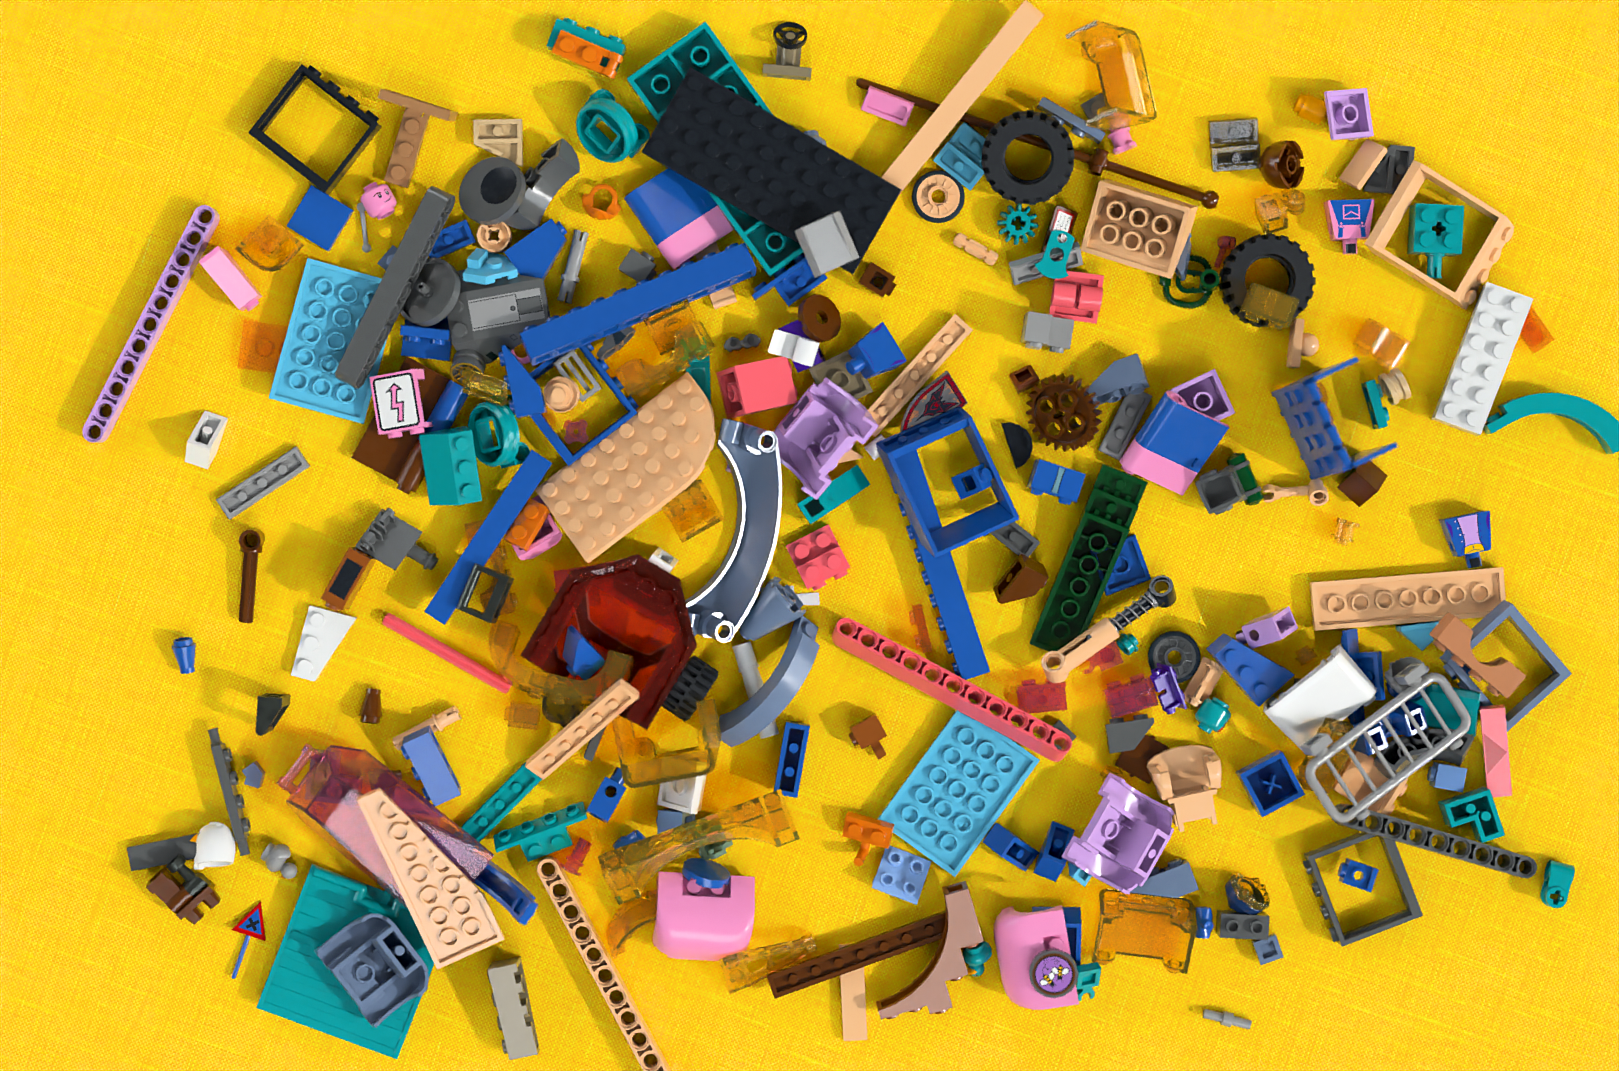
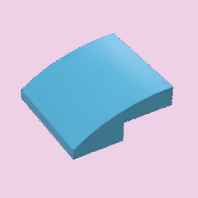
[933,122,986,191]

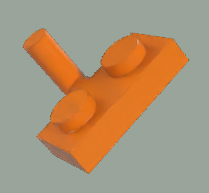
[842,811,895,866]

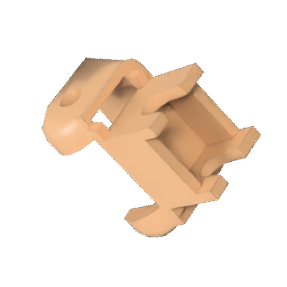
[1146,745,1222,832]

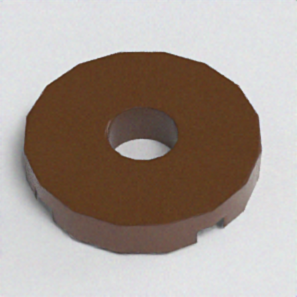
[798,294,841,342]

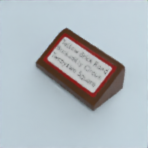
[1040,205,1078,252]

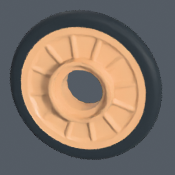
[912,170,965,223]

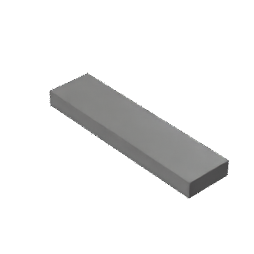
[216,446,311,520]

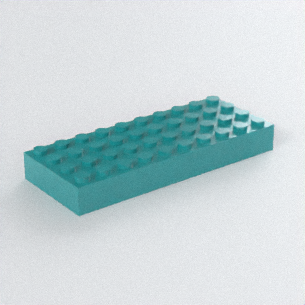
[627,21,804,278]

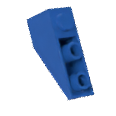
[499,345,547,418]

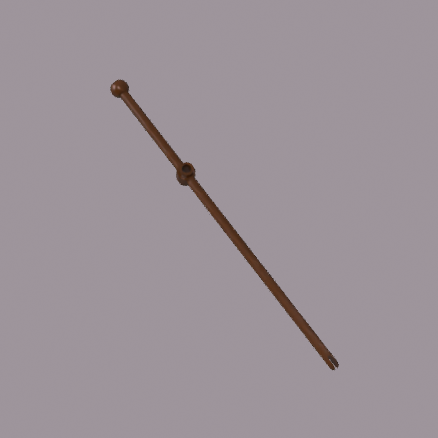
[856,78,1219,209]

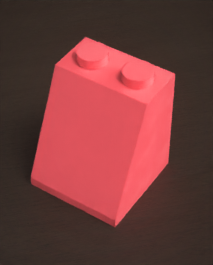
[716,356,798,419]

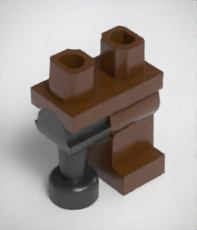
[146,854,221,925]

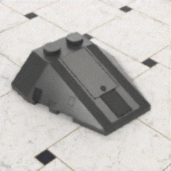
[447,269,550,364]

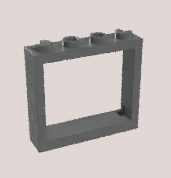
[1303,825,1423,947]

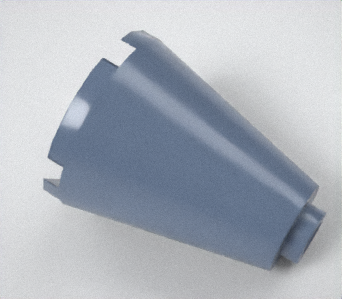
[739,577,806,641]

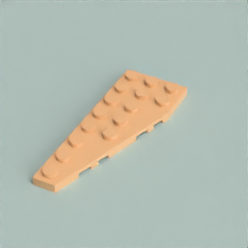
[357,787,504,969]

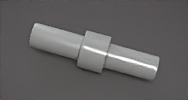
[1202,1009,1252,1030]

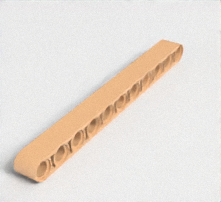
[881,0,1044,195]
[537,856,671,1071]

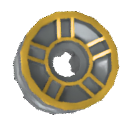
[450,349,486,387]

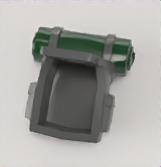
[1195,452,1264,515]

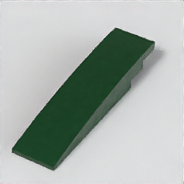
[1029,464,1148,652]

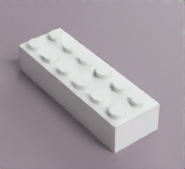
[1431,282,1533,436]

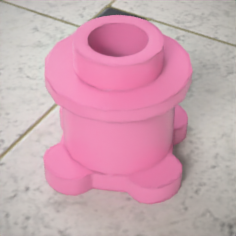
[1107,124,1137,155]

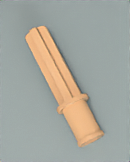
[393,705,462,750]

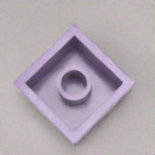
[1168,369,1235,421]

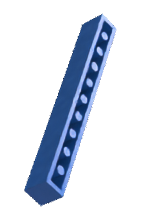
[520,243,757,366]
[891,450,990,680]

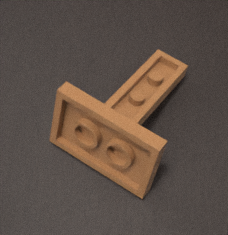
[378,89,458,188]

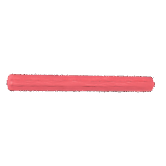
[382,613,512,693]

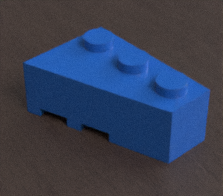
[1206,633,1295,707]

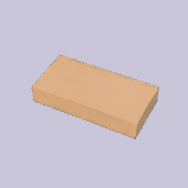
[1339,139,1388,190]

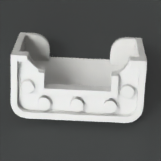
[1263,644,1377,750]

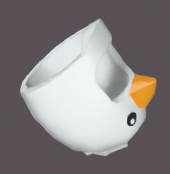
[190,822,235,870]

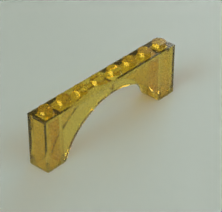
[598,789,800,905]

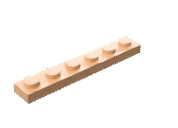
[868,314,973,437]
[525,678,639,780]

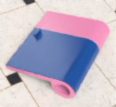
[624,168,734,270]
[1120,390,1229,496]

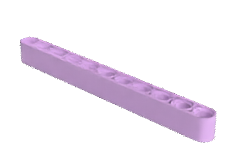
[82,205,220,443]

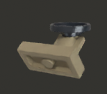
[762,22,812,81]

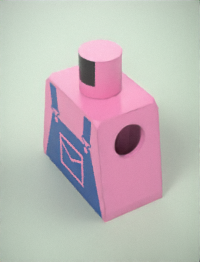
[1324,199,1374,255]

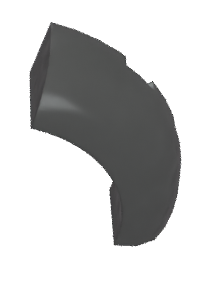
[503,138,580,230]
[1374,728,1474,779]

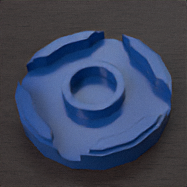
[682,858,730,889]

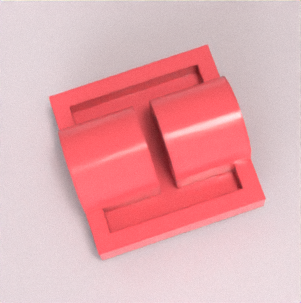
[1049,270,1104,324]

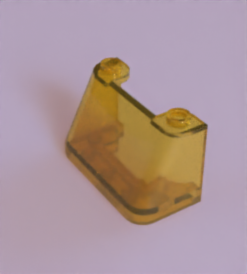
[1091,889,1197,974]

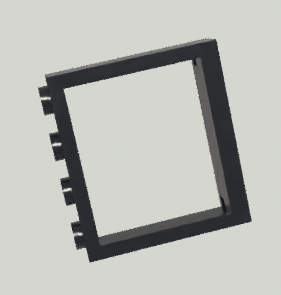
[248,64,382,195]

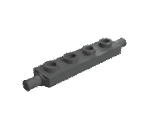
[207,727,251,856]

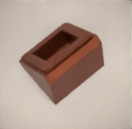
[1009,365,1040,394]

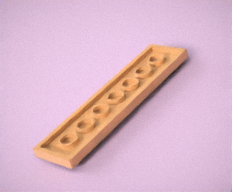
[1310,567,1506,631]

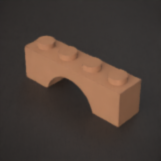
[1429,612,1526,698]

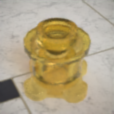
[1330,518,1360,546]

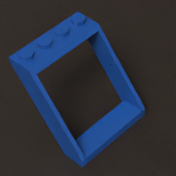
[876,406,1019,558]

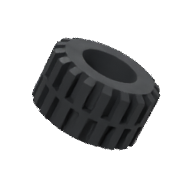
[662,655,719,722]

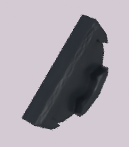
[1001,422,1033,469]

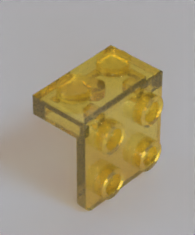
[661,479,724,543]

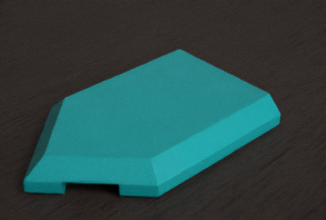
[1408,683,1481,737]

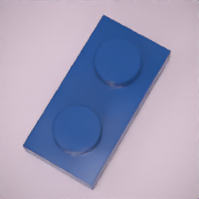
[429,219,476,258]

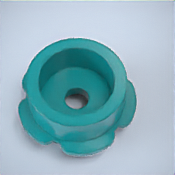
[1116,633,1139,655]

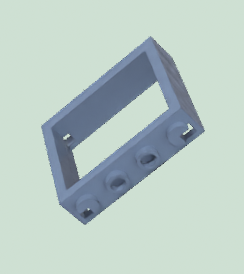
[1440,600,1572,732]

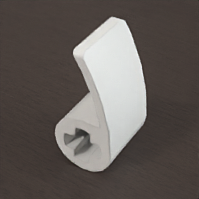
[768,330,820,366]

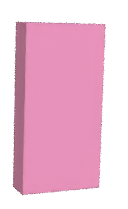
[861,86,915,127]

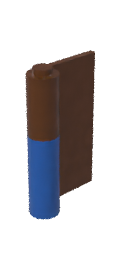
[352,356,471,494]

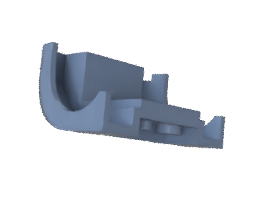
[314,914,429,1028]

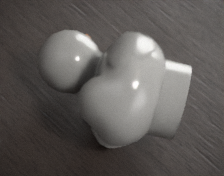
[260,842,297,879]

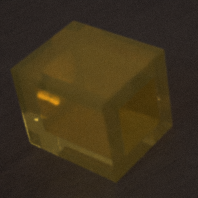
[504,701,541,730]

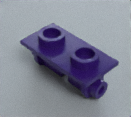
[1150,663,1187,715]

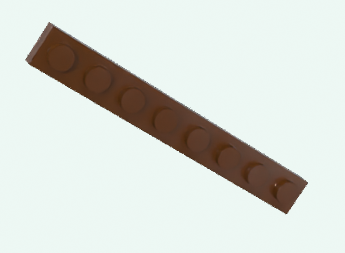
[766,911,945,999]

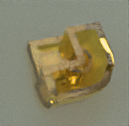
[235,214,305,272]

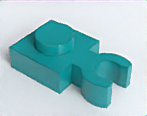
[1076,962,1101,1001]

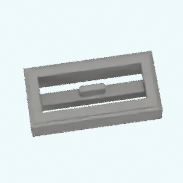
[553,350,602,403]

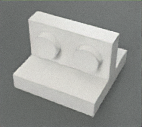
[657,757,708,814]

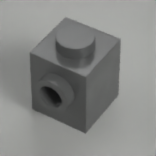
[618,248,657,282]

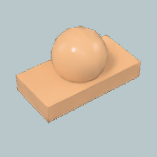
[1286,318,1319,369]

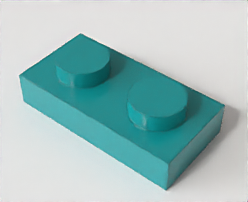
[1361,380,1389,429]

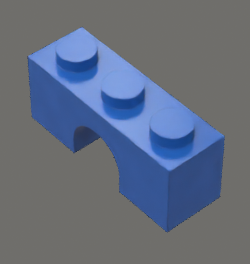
[1347,701,1428,756]

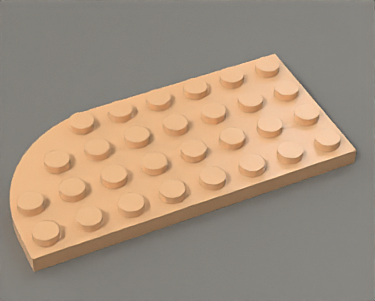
[535,372,716,563]

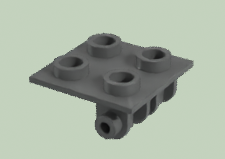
[355,508,423,571]

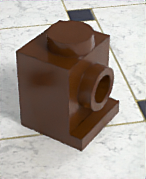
[858,262,897,299]

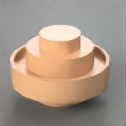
[543,376,580,412]

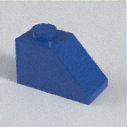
[562,624,607,682]
[1033,821,1075,882]
[983,822,1040,872]

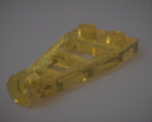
[719,932,817,994]

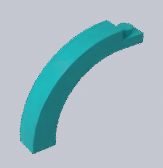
[1483,393,1619,454]

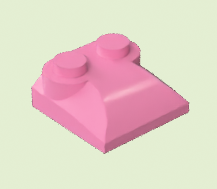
[506,495,563,561]

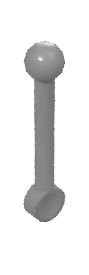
[357,202,371,253]

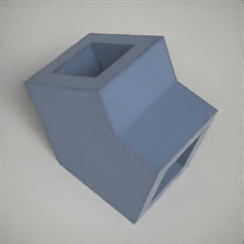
[242,761,266,788]

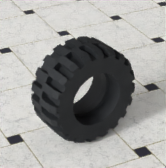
[981,110,1074,205]
[1219,233,1316,328]

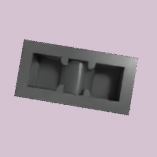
[1216,909,1270,940]

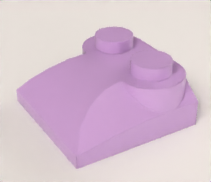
[1324,88,1374,140]

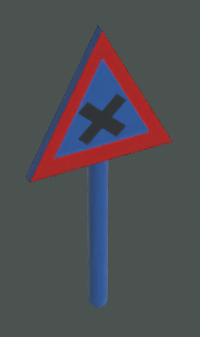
[231,902,266,979]

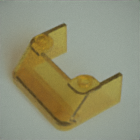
[1066,20,1157,131]
[612,698,722,788]

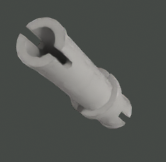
[557,230,589,304]

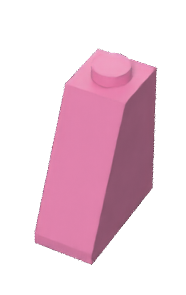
[199,246,262,311]

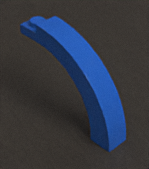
[420,822,538,925]

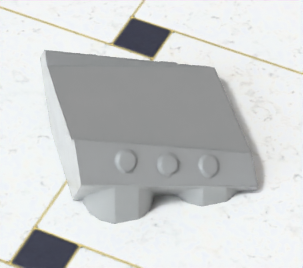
[795,211,859,277]

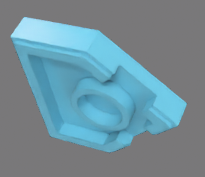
[463,248,518,285]

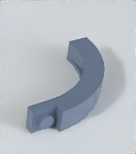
[714,615,820,747]

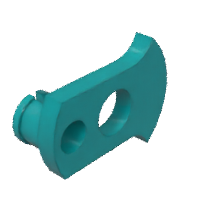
[1034,230,1075,279]

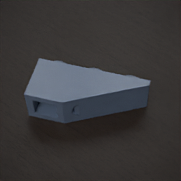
[1088,353,1150,408]
[1130,858,1199,898]

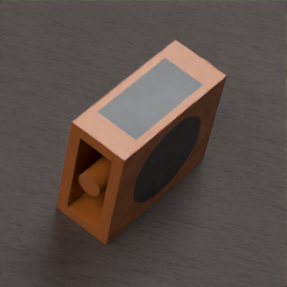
[321,547,376,612]

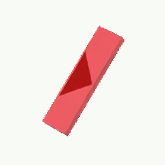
[1479,704,1512,797]

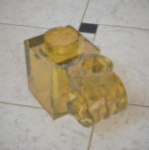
[1255,188,1305,235]

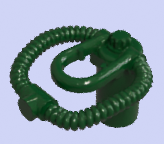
[1160,254,1220,309]

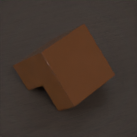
[1337,460,1388,507]

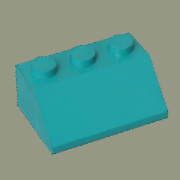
[419,426,482,505]

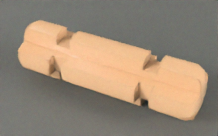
[953,233,998,265]

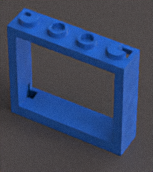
[510,343,639,466]

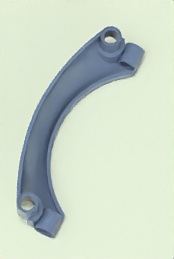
[675,418,782,643]

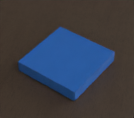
[287,185,354,252]
[1090,534,1151,596]

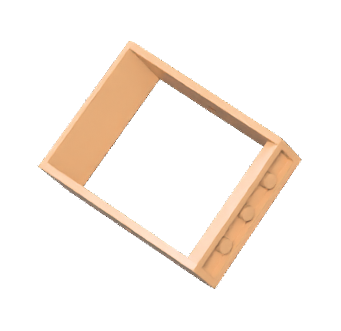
[1365,160,1515,310]

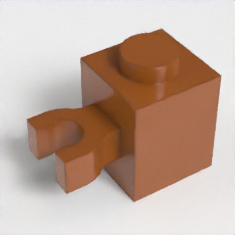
[848,713,887,760]

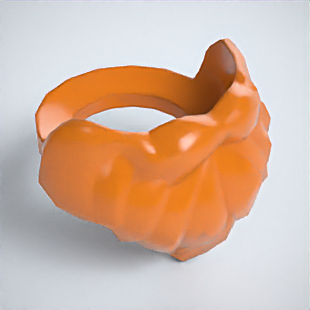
[582,184,621,221]

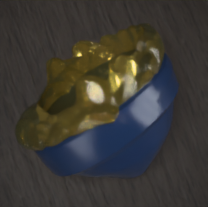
[1225,873,1270,915]

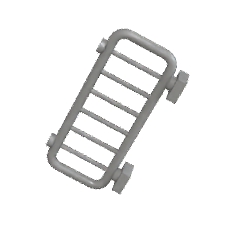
[1300,663,1471,823]

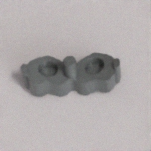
[724,333,761,352]

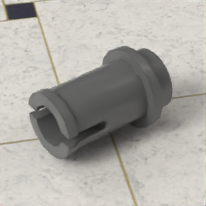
[406,543,439,570]

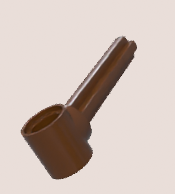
[239,528,265,623]

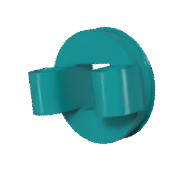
[576,89,650,163]
[468,394,530,469]

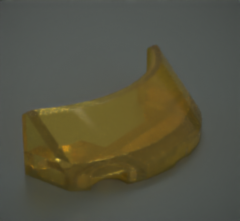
[605,889,657,959]

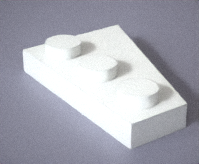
[291,605,357,681]

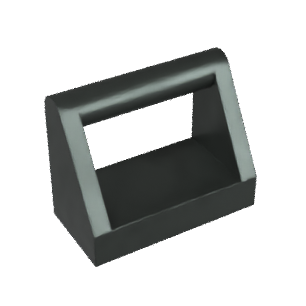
[456,563,514,623]
[256,693,291,736]

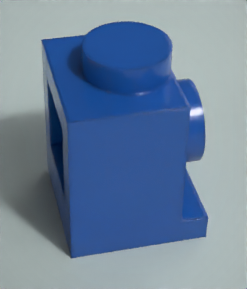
[951,464,993,500]
[1338,858,1379,893]

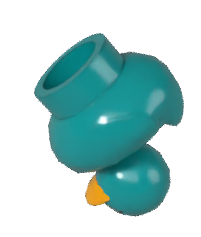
[963,941,992,977]

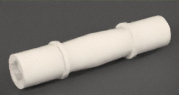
[732,641,779,739]

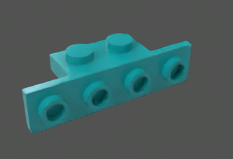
[493,802,587,862]

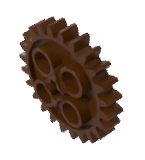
[1026,373,1102,452]

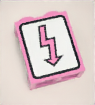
[369,369,433,439]

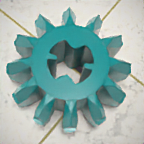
[997,204,1038,245]

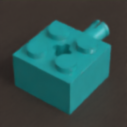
[1407,203,1464,279]

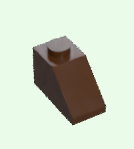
[993,554,1049,604]

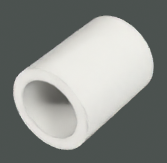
[864,434,885,460]

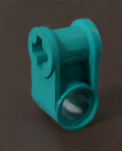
[1540,860,1575,908]

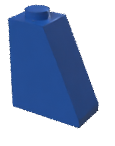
[504,218,568,280]

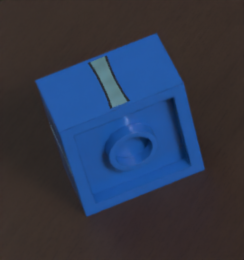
[1027,459,1086,505]

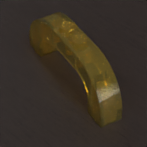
[489,620,635,706]

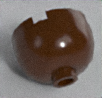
[1259,140,1304,189]

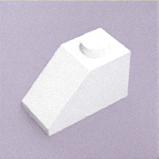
[185,411,228,469]

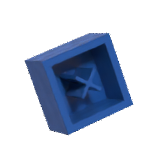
[1236,749,1305,817]

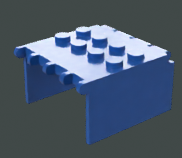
[1271,357,1398,480]

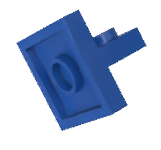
[400,316,452,361]

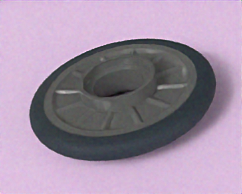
[1148,631,1201,683]

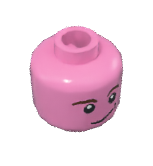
[360,182,397,220]

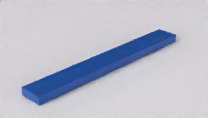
[424,450,553,625]

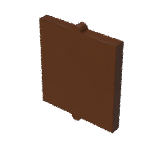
[1115,734,1169,784]

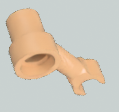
[1263,478,1329,506]

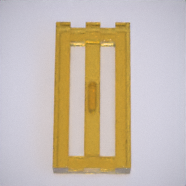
[462,368,508,406]

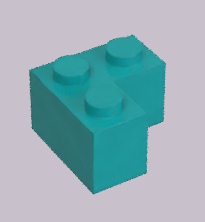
[1438,787,1505,843]

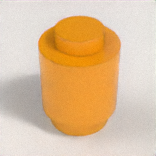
[1293,93,1327,125]

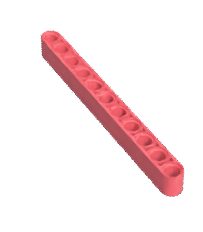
[831,618,1072,762]

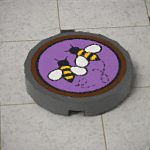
[1029,948,1078,998]

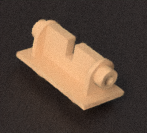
[1184,657,1224,708]

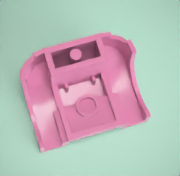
[652,872,755,961]
[994,905,1079,1010]

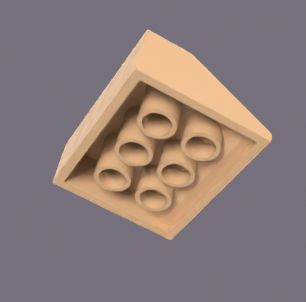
[1081,179,1198,279]

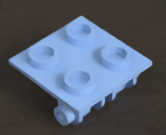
[872,846,932,905]

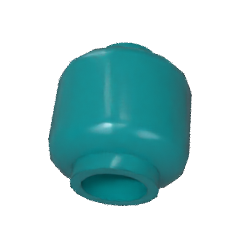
[1195,697,1231,734]

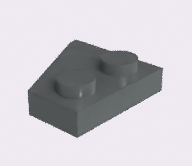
[1363,145,1415,195]

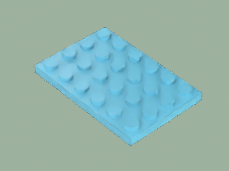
[269,258,388,424]
[878,710,1040,877]

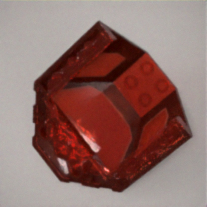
[520,554,697,730]

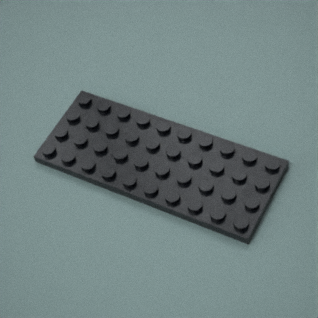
[642,67,902,275]

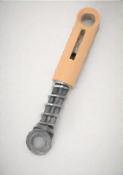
[1041,575,1176,683]

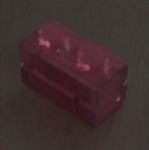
[1102,673,1159,719]

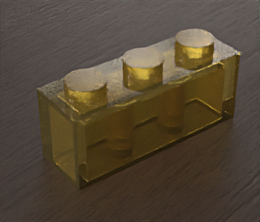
[1296,717,1359,794]

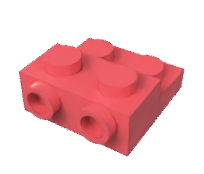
[786,524,850,591]

